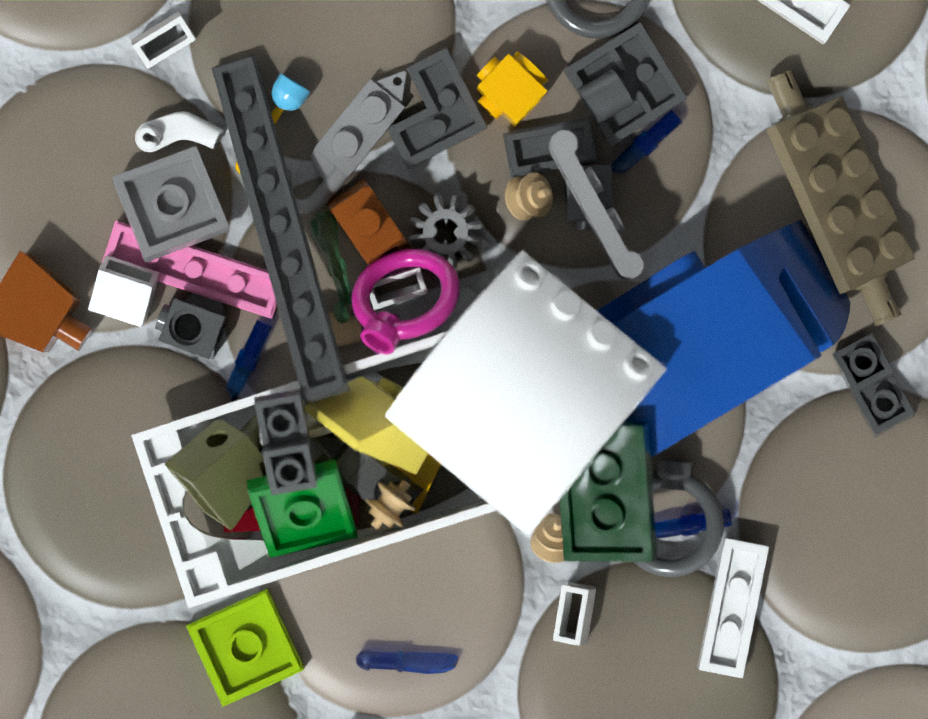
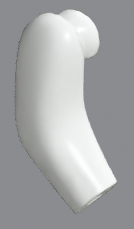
[135,111,223,152]

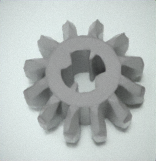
[408,194,483,269]

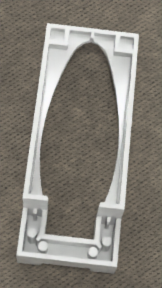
[131,290,573,608]

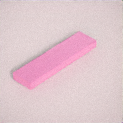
[102,221,277,319]

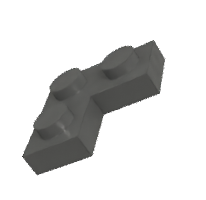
[387,47,488,169]

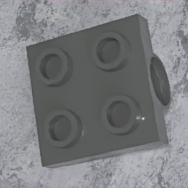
[563,22,688,147]

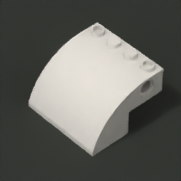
[385,250,667,536]

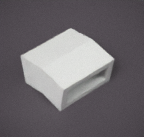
[131,11,196,69]
[88,255,160,327]
[370,267,428,310]
[553,582,596,646]

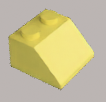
[304,376,428,474]

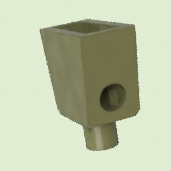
[164,415,267,530]

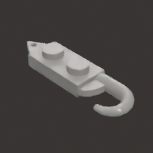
[288,71,407,214]

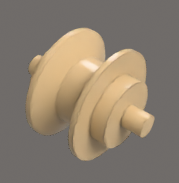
[505,173,553,221]
[365,480,416,529]
[530,513,564,563]

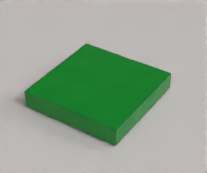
[246,459,358,558]

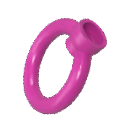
[352,249,460,355]

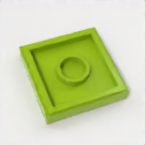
[186,588,305,707]

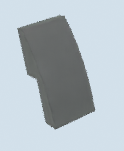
[832,333,915,437]
[254,389,317,495]

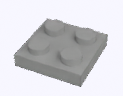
[112,146,229,263]

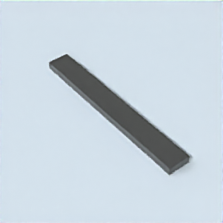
[211,55,350,404]

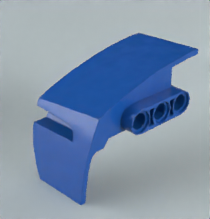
[597,220,851,458]

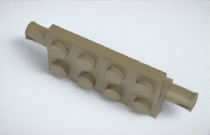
[765,69,915,326]

